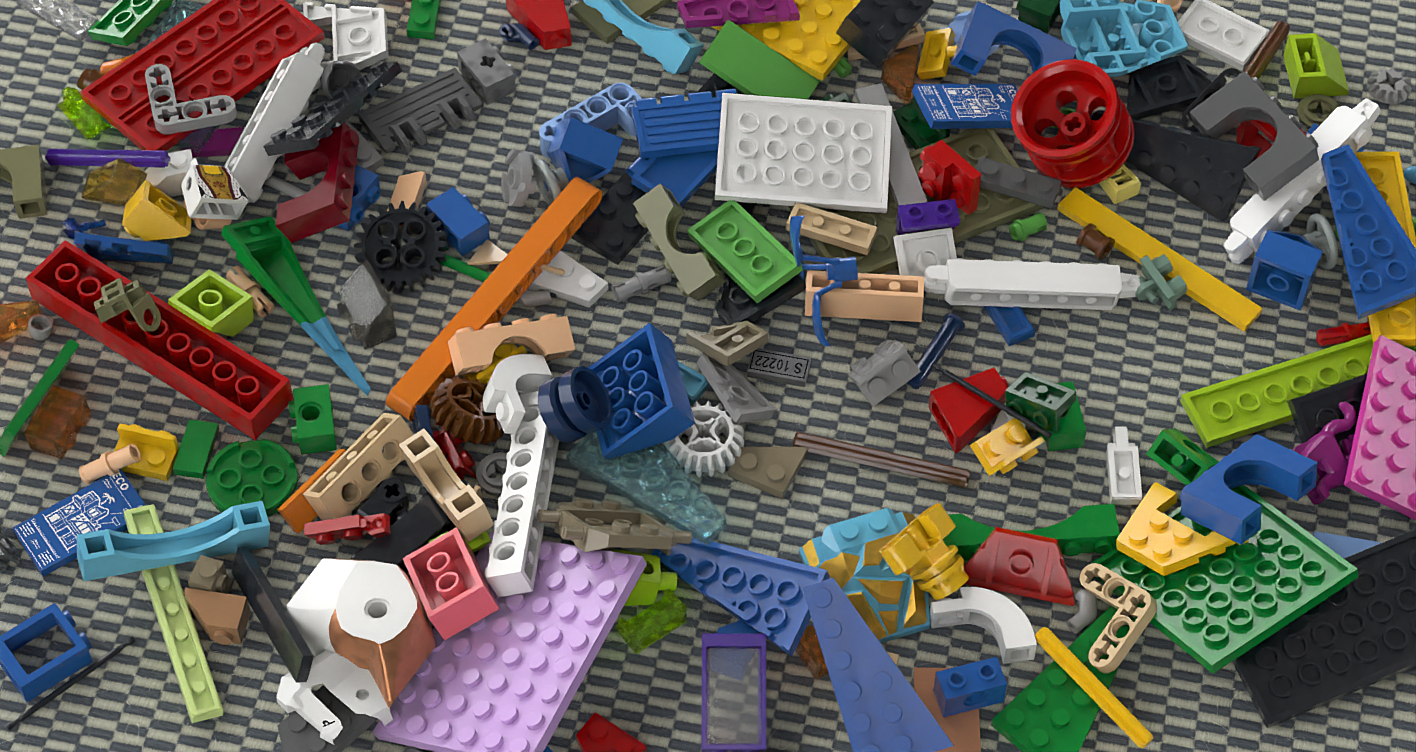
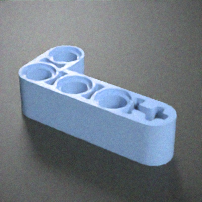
[539,82,642,158]

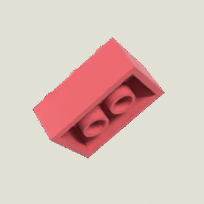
[403,527,499,641]

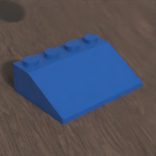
[588,323,695,459]

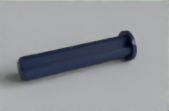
[907,313,965,389]

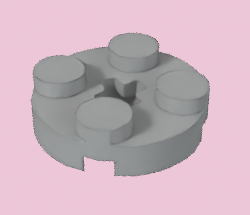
[501,149,536,207]

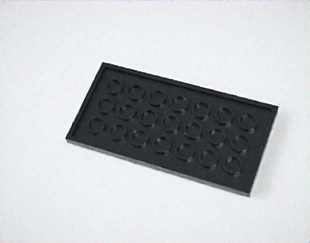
[1232,529,1416,728]

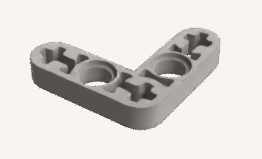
[145,64,237,134]

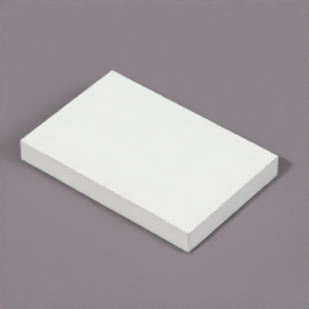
[1178,0,1270,71]

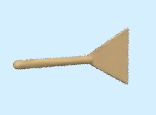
[467,239,565,275]

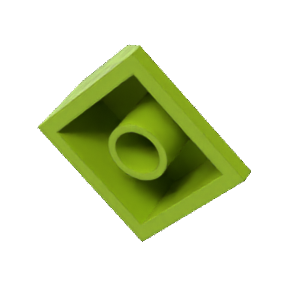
[168,269,253,337]

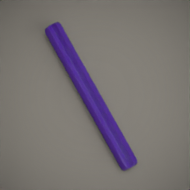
[45,148,171,168]

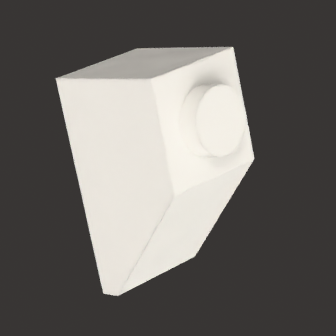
[139,149,193,197]

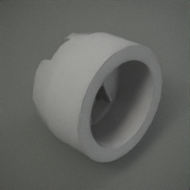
[28,314,52,340]

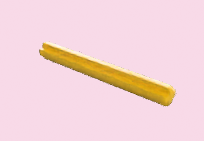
[1035,627,1154,748]

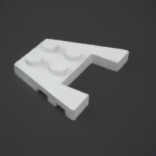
[303,2,389,89]

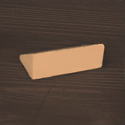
[387,171,427,226]

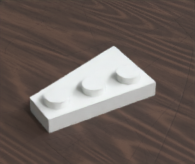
[529,251,608,307]

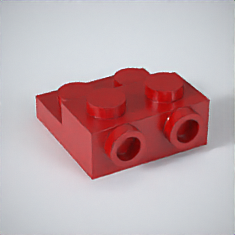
[918,140,982,215]

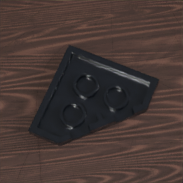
[716,274,806,326]

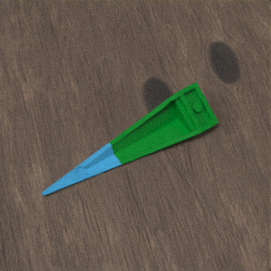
[221,216,370,396]

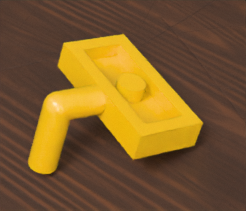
[917,28,957,80]

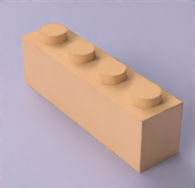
[805,270,924,322]

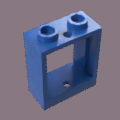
[0,603,93,703]

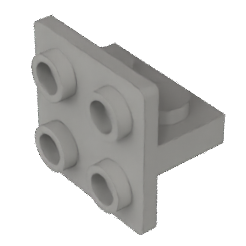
[847,340,921,407]

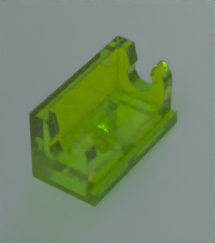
[616,589,687,654]

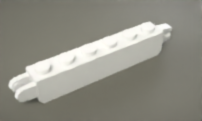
[225,42,325,203]
[1223,98,1381,264]
[924,258,1141,310]

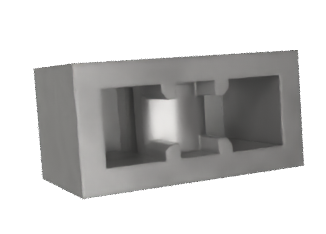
[457,38,517,105]

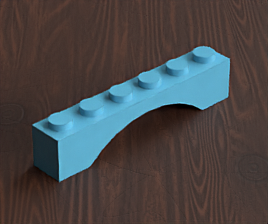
[583,0,704,74]
[77,501,270,581]

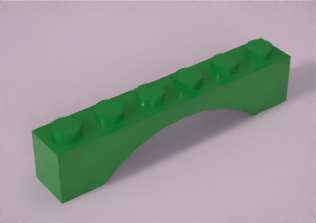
[942,504,1120,561]

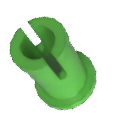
[1009,213,1048,241]

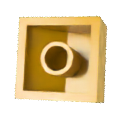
[122,180,192,241]

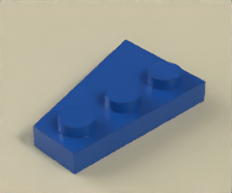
[74,232,174,264]

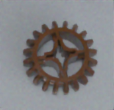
[430,376,504,445]

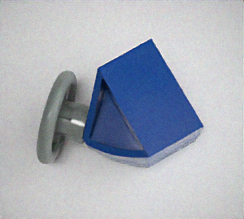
[533,117,623,206]
[1246,213,1338,311]

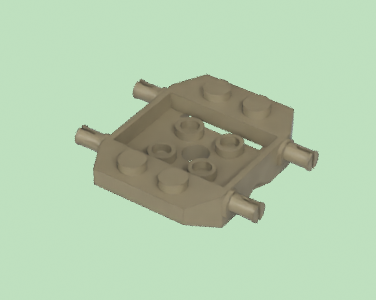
[537,498,692,555]

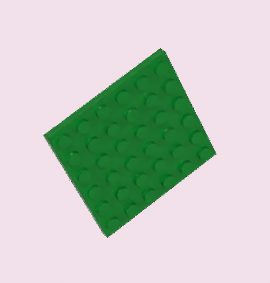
[1090,485,1358,674]

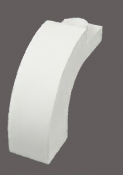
[483,354,552,434]
[930,587,1037,664]

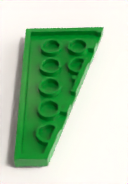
[991,606,1136,752]

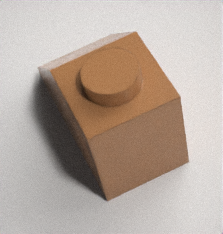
[184,588,251,645]

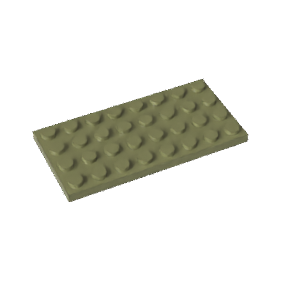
[788,128,1043,274]

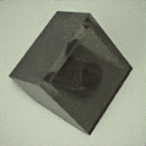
[337,261,397,350]

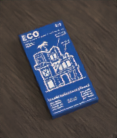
[912,84,1018,129]
[12,469,146,577]

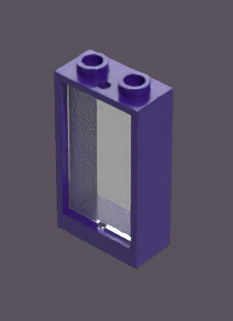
[701,633,766,752]

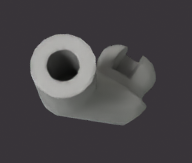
[517,289,552,308]
[1067,589,1097,634]

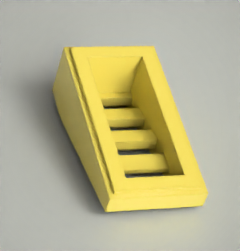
[1099,164,1141,204]

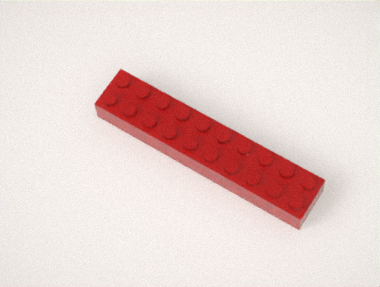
[25,240,294,440]

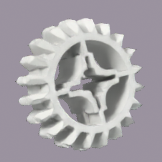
[664,400,744,478]

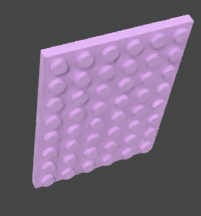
[373,532,647,752]

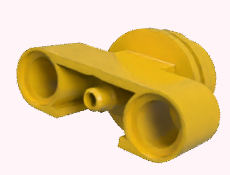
[879,503,969,601]

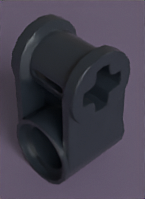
[355,479,409,526]

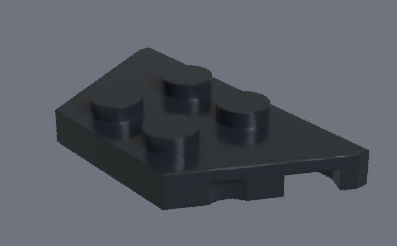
[1127,55,1213,120]

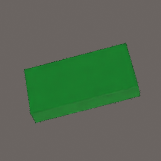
[173,419,219,479]

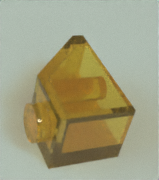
[81,158,147,205]

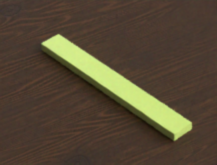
[124,504,223,723]

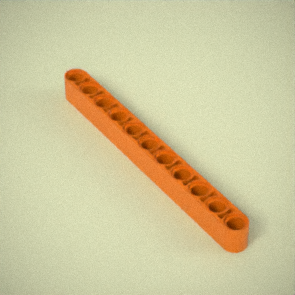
[386,177,603,421]

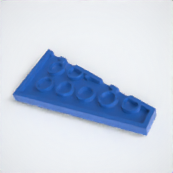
[1321,144,1416,320]
[652,536,830,657]
[802,578,954,752]

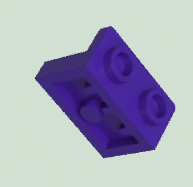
[896,199,960,235]

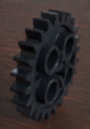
[354,201,449,293]

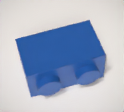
[426,187,490,257]

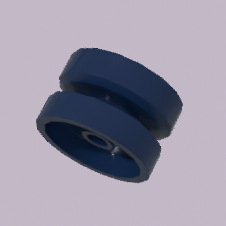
[537,366,613,443]

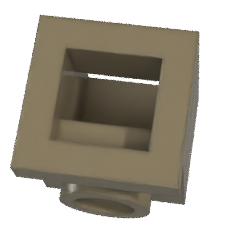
[188,555,234,594]

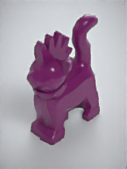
[1291,402,1357,505]

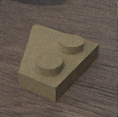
[686,321,769,366]
[728,447,808,499]

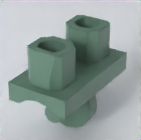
[1135,254,1187,311]

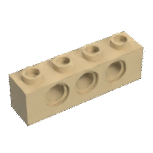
[303,413,414,520]

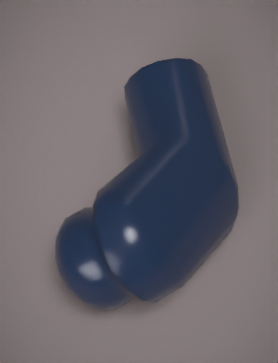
[499,23,540,50]

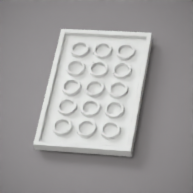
[715,93,892,213]

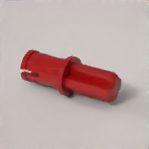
[1316,321,1371,347]

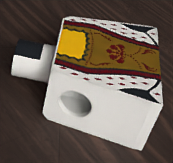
[181,157,249,220]

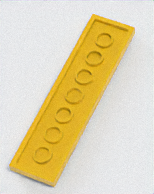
[1355,151,1416,346]

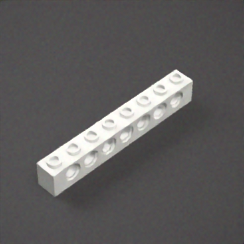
[484,391,559,597]

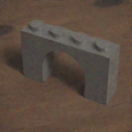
[1190,71,1319,201]

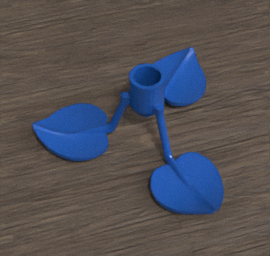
[790,215,858,347]

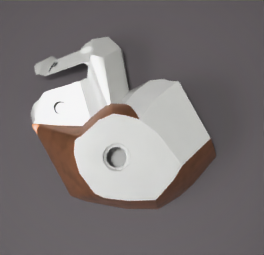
[276,558,436,745]

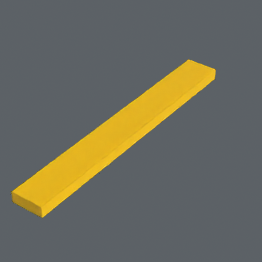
[1057,187,1263,332]

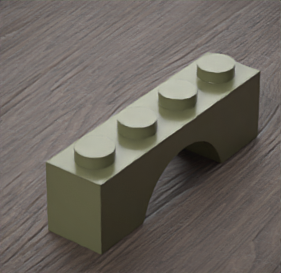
[633,183,726,301]

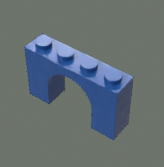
[951,1,1077,76]
[1180,434,1317,545]

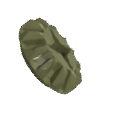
[1296,94,1340,129]

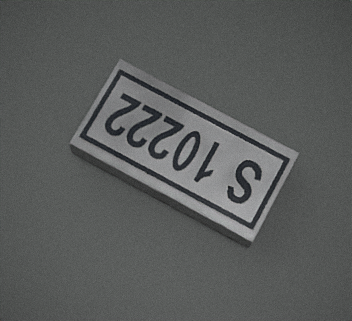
[747,348,811,387]

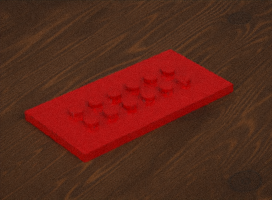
[80,0,324,151]

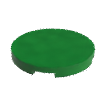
[206,439,298,517]

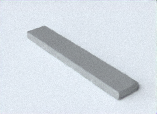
[855,83,927,208]

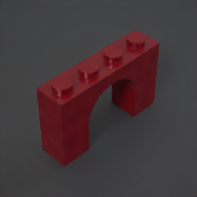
[275,122,359,243]

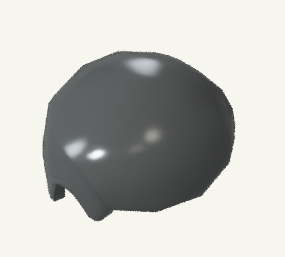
[320,60,361,99]

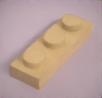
[786,203,877,255]

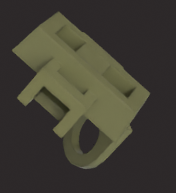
[94,278,161,332]

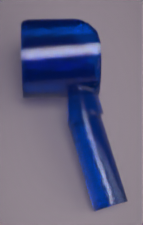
[63,217,106,240]

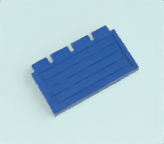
[631,89,737,159]
[626,150,718,207]

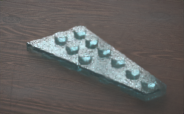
[566,432,727,546]

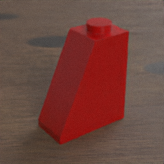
[505,0,572,50]
[928,367,1009,453]

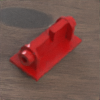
[433,426,476,480]

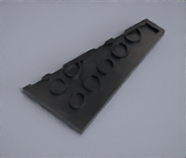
[263,60,402,156]
[1091,109,1262,222]

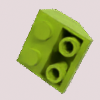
[1283,33,1349,99]

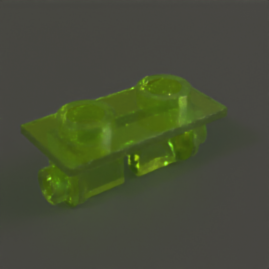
[57,87,111,140]

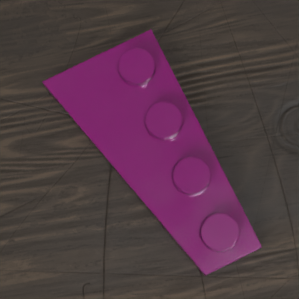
[677,0,800,28]

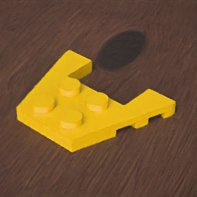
[1116,482,1249,576]

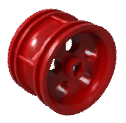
[1011,59,1135,188]

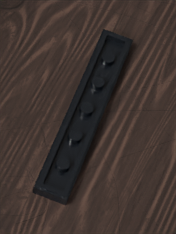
[231,547,314,683]

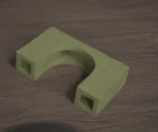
[0,144,47,219]

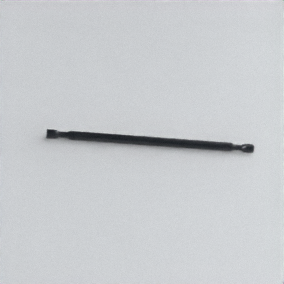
[931,362,1052,438]
[6,636,136,730]

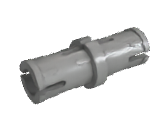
[611,265,671,303]

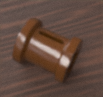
[1076,223,1115,260]

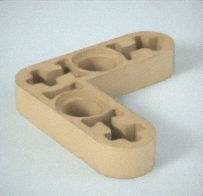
[1079,563,1157,673]

